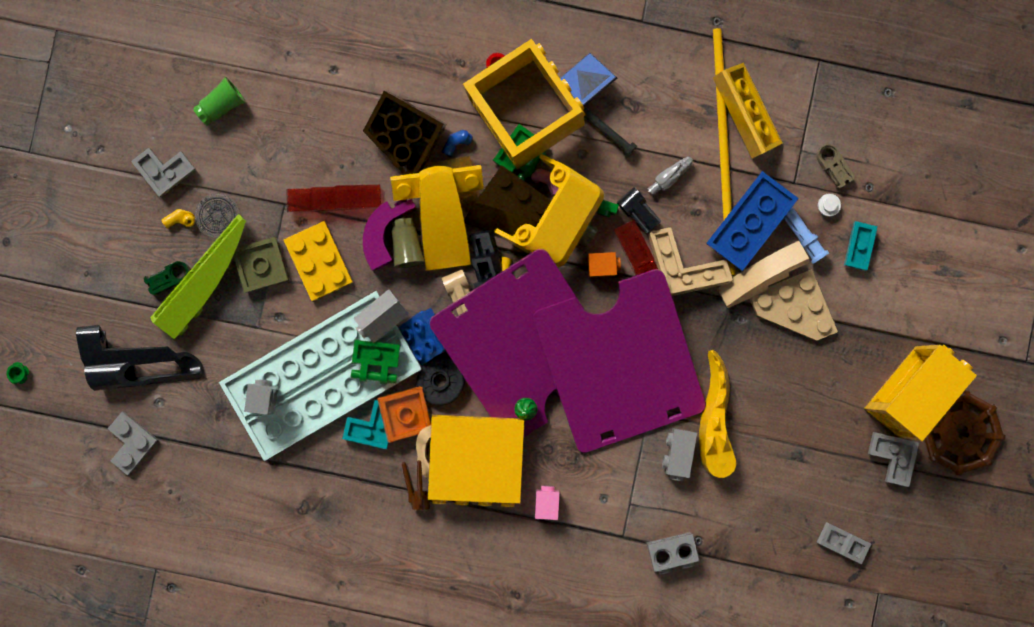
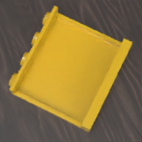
[428,415,524,507]

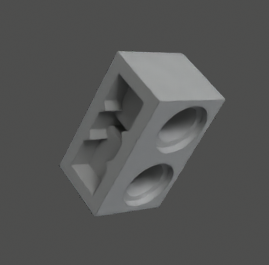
[244,380,278,415]
[646,532,699,574]

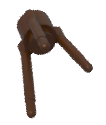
[402,460,432,510]

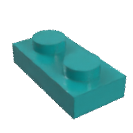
[844,221,878,271]

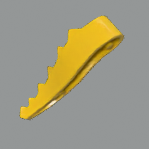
[699,350,736,478]

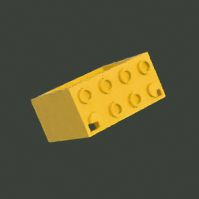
[463,39,586,169]
[864,344,977,441]

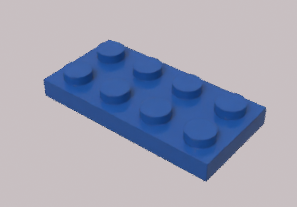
[706,171,799,271]

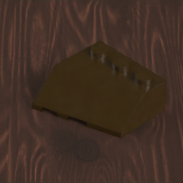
[363,91,447,175]
[464,165,551,236]

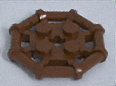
[924,390,1006,476]

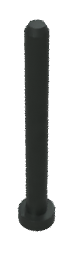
[555,92,637,157]

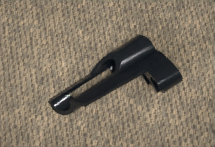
[76,325,203,391]

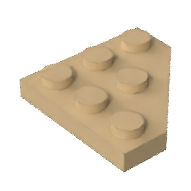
[750,269,838,341]

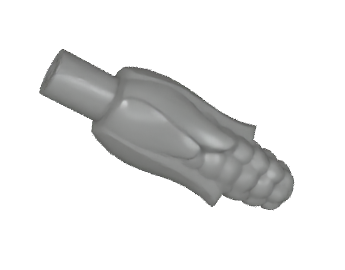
[647,157,693,196]

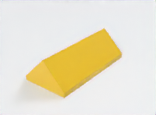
[713,62,783,158]

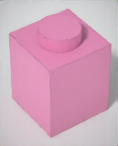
[535,486,559,520]

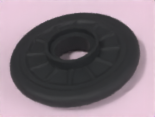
[417,356,465,406]

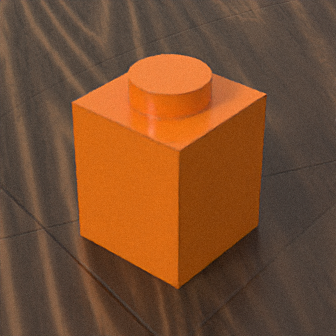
[587,252,621,278]

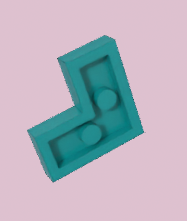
[342,400,389,449]

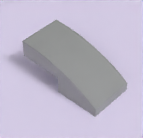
[817,522,871,564]

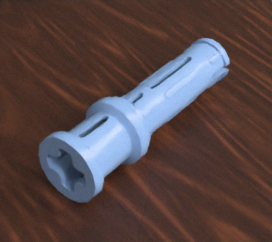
[784,207,829,264]

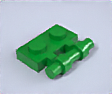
[493,124,547,181]
[351,340,401,385]

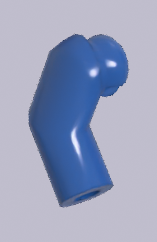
[442,130,473,157]

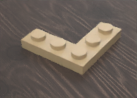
[648,227,733,296]

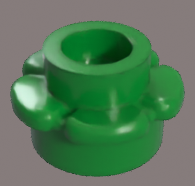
[6,362,29,384]

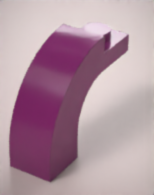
[363,199,417,272]

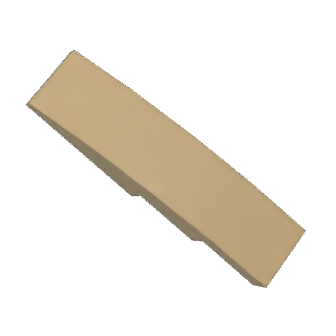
[718,241,809,308]

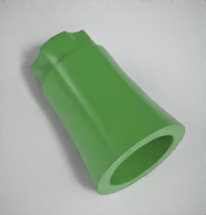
[193,77,246,126]

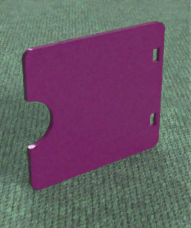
[430,249,584,438]
[533,269,706,452]

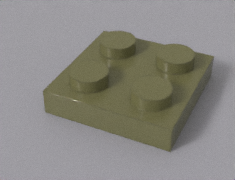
[233,237,289,293]

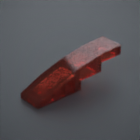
[286,185,381,213]
[614,220,674,302]

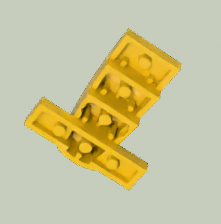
[390,165,484,271]

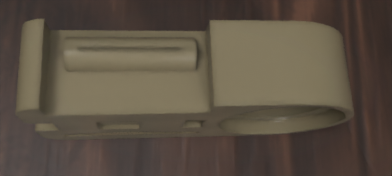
[816,144,855,189]

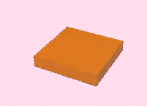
[377,386,431,443]

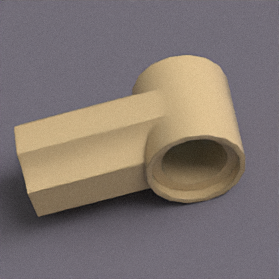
[442,270,470,315]

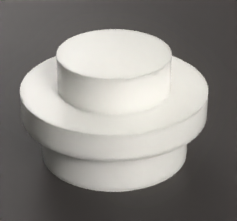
[818,194,841,216]

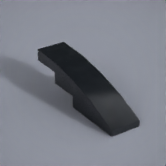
[470,230,502,289]

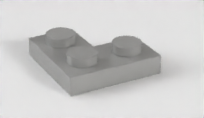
[131,148,196,198]
[108,411,158,475]
[868,432,919,487]

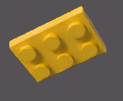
[284,221,353,301]

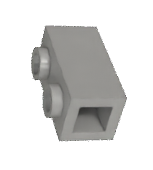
[354,290,409,343]
[662,428,697,481]

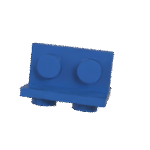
[399,308,446,365]

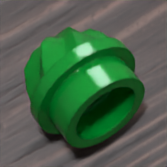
[514,398,537,420]

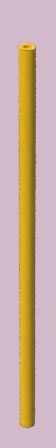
[713,28,736,275]

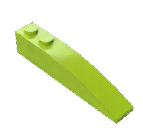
[150,214,246,339]

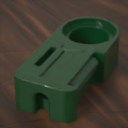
[144,261,191,295]

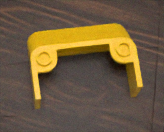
[495,154,604,267]

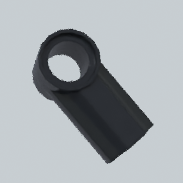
[617,187,661,234]

